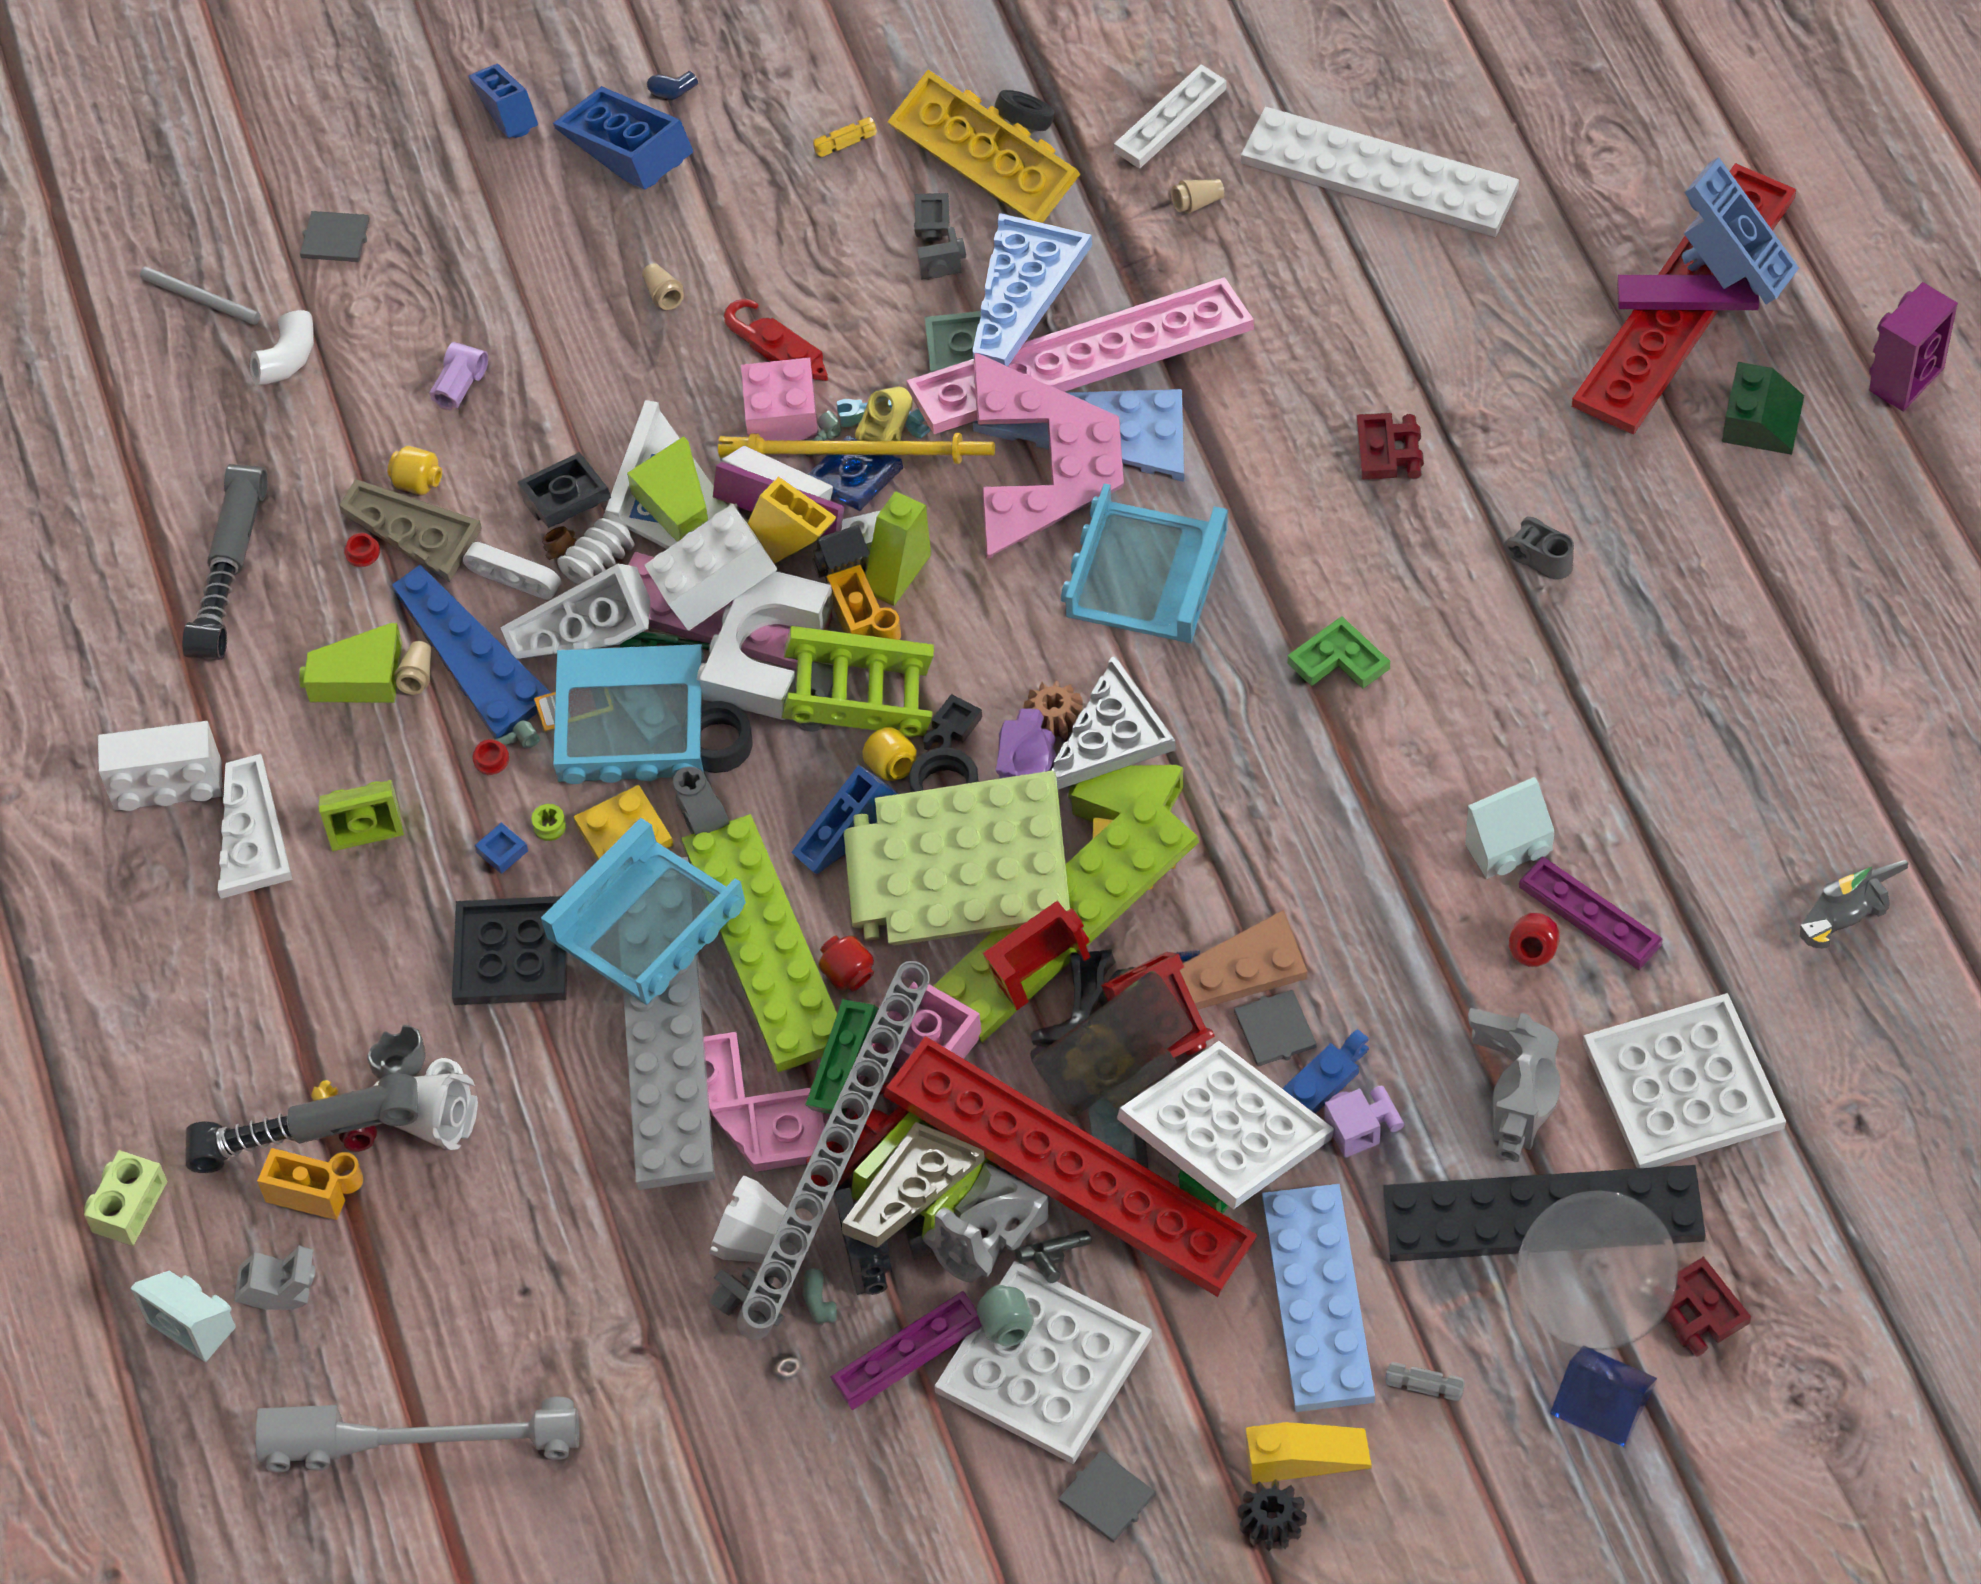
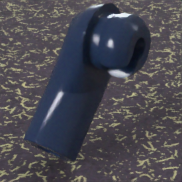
[647,71,698,100]

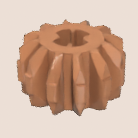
[1023,679,1084,742]

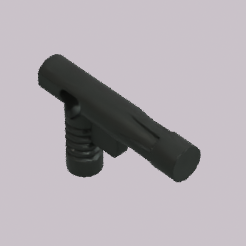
[1015,1230,1092,1283]

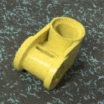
[855,386,913,457]

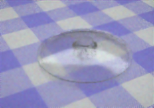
[1518,1190,1679,1351]

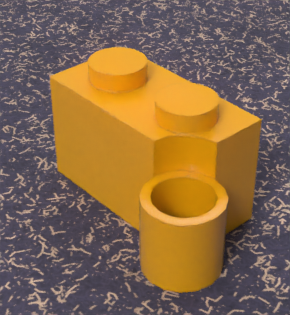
[827,565,901,640]
[257,1148,364,1220]

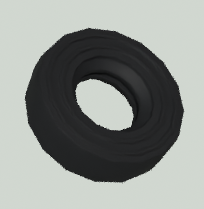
[994,90,1055,131]

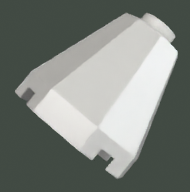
[709,1175,798,1263]

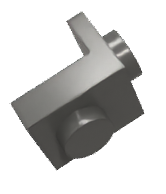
[914,193,950,242]
[917,227,966,280]

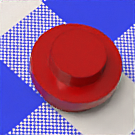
[344,533,380,567]
[472,739,509,775]

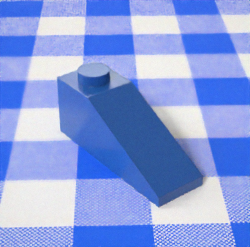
[468,63,538,138]
[791,765,898,874]

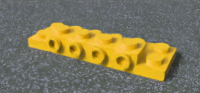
[887,69,1080,223]

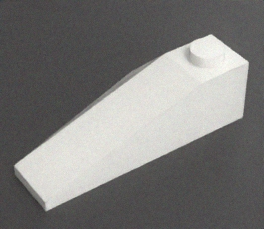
[500,563,650,660]

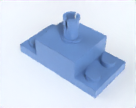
[1682,157,1799,304]

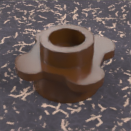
[542,526,577,560]

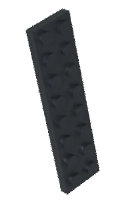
[1383,1165,1706,1262]

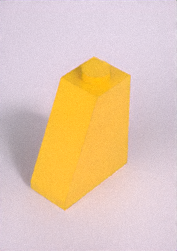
[747,476,836,564]

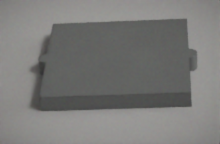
[300,211,370,262]
[1234,990,1317,1067]
[1059,1451,1156,1543]

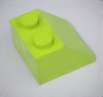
[318,780,404,852]

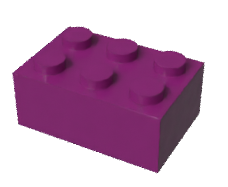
[1869,282,1958,412]

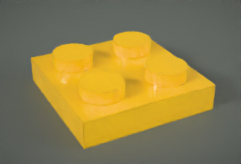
[573,785,674,861]

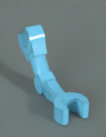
[837,399,930,438]

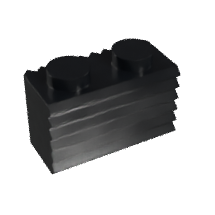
[812,525,869,582]

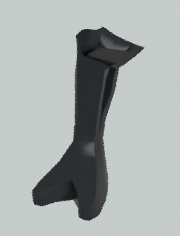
[1030,949,1116,1064]

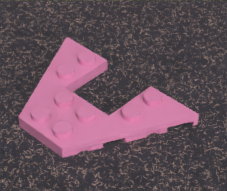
[974,353,1124,559]
[704,1032,875,1172]

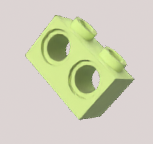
[84,1150,168,1246]

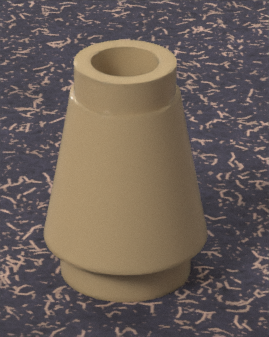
[1171,179,1224,214]
[642,263,684,310]
[394,641,431,695]

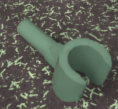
[806,411,842,457]
[494,721,540,748]

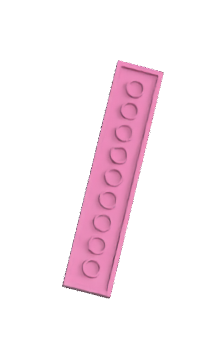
[907,277,1254,434]

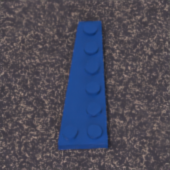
[392,565,551,739]

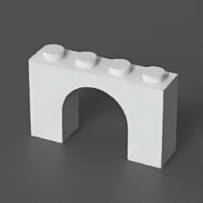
[697,571,834,720]

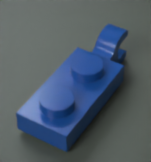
[1282,1029,1369,1114]

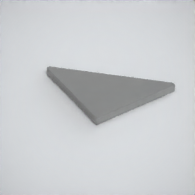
[1051,656,1176,789]

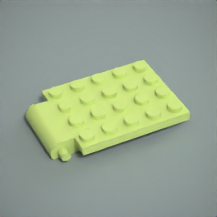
[844,770,1070,946]

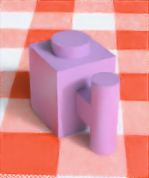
[1325,1086,1404,1158]

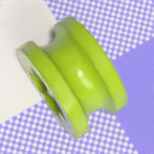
[531,804,566,841]

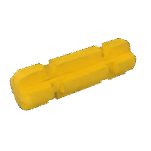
[813,117,877,157]

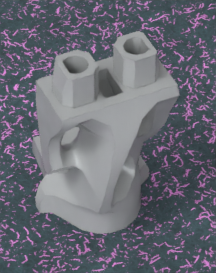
[1468,1008,1561,1162]
[923,1163,1051,1282]

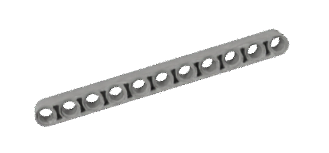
[737,961,930,1340]

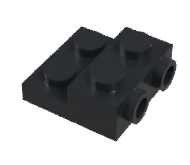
[517,452,611,528]
[834,1188,892,1295]

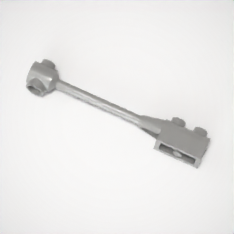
[256,1397,580,1472]

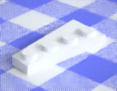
[218,754,293,899]

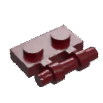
[1356,413,1424,480]
[1648,1256,1751,1357]

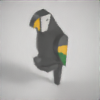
[1800,860,1908,949]

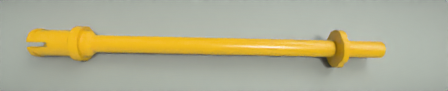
[718,432,995,464]

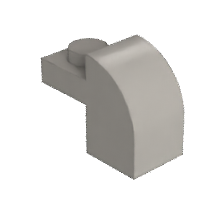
[234,1246,315,1310]

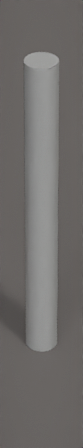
[140,266,261,325]

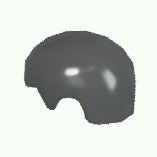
[367,1025,426,1079]

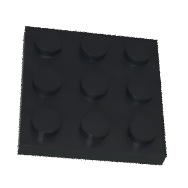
[452,896,568,1005]

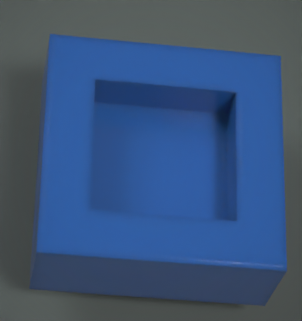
[475,822,528,874]

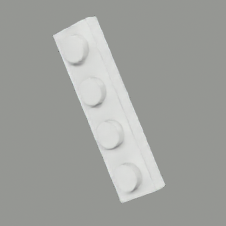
[1114,65,1226,169]

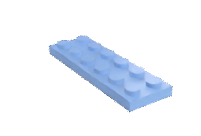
[1262,1184,1375,1412]

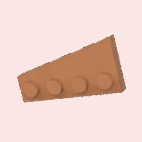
[1180,910,1307,1010]

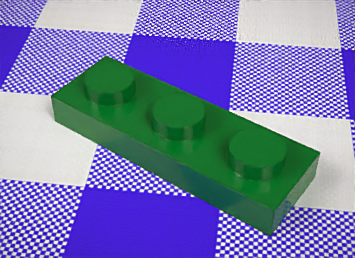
[805,999,879,1116]

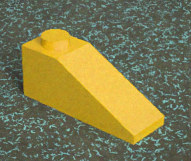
[1246,1422,1372,1484]

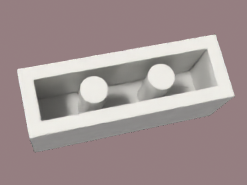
[722,446,833,501]

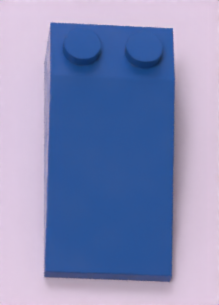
[553,86,694,190]

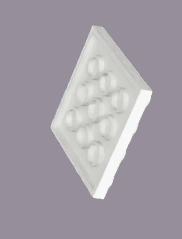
[1583,993,1786,1168]
[1117,1041,1335,1209]
[934,1261,1152,1464]

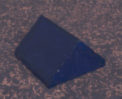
[1550,1346,1657,1447]

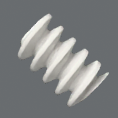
[557,511,635,584]

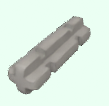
[1385,1362,1465,1401]

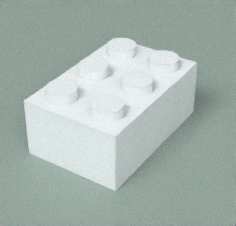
[644,504,777,631]
[98,721,223,811]

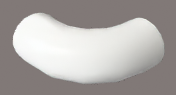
[250,310,314,385]

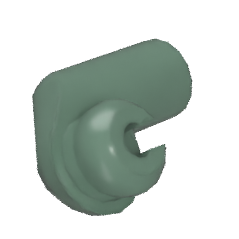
[803,1268,837,1325]

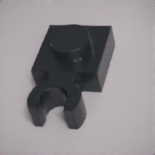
[923,694,983,751]

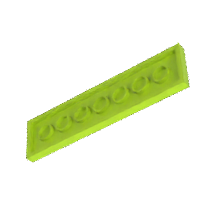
[933,790,1199,1043]
[681,814,837,1073]

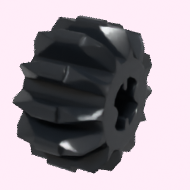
[1238,1479,1307,1552]

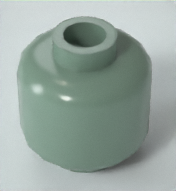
[976,1285,1034,1346]

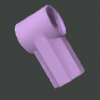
[429,342,488,411]

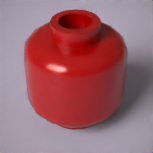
[1509,913,1560,967]
[818,935,874,992]

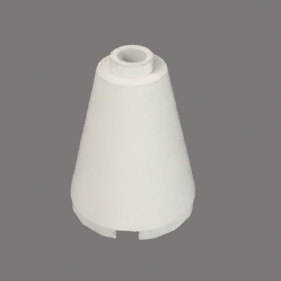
[374,1073,478,1150]

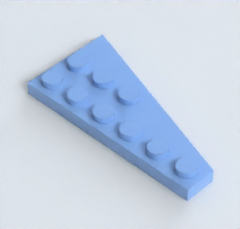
[973,213,1092,366]
[973,389,1184,482]

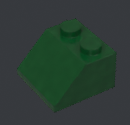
[1722,362,1805,455]

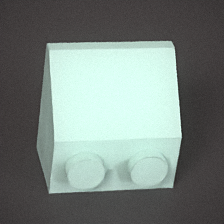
[1465,777,1554,879]
[131,1271,236,1362]

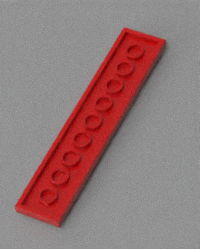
[1571,163,1796,435]
[883,1036,1257,1297]

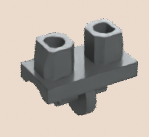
[709,1267,785,1326]

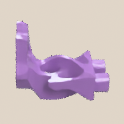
[996,709,1057,778]

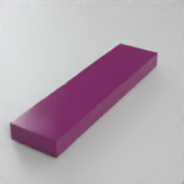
[1617,275,1760,311]
[712,462,844,537]
[1519,856,1663,970]
[830,1291,982,1410]

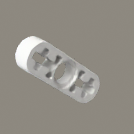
[463,542,561,600]

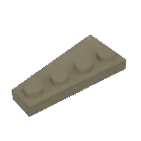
[339,479,482,582]
[842,1122,985,1248]

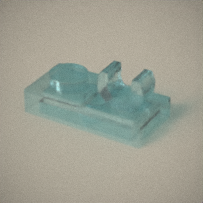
[1086,1089,1135,1161]

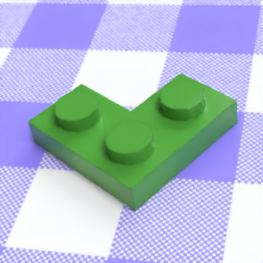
[1287,616,1390,689]

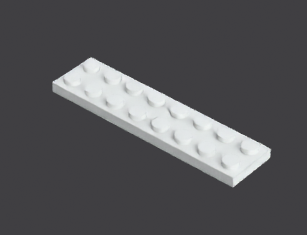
[1241,106,1519,237]

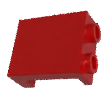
[983,900,1090,1010]
[1101,952,1215,1072]

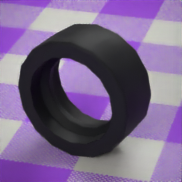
[682,701,753,773]
[909,747,979,792]

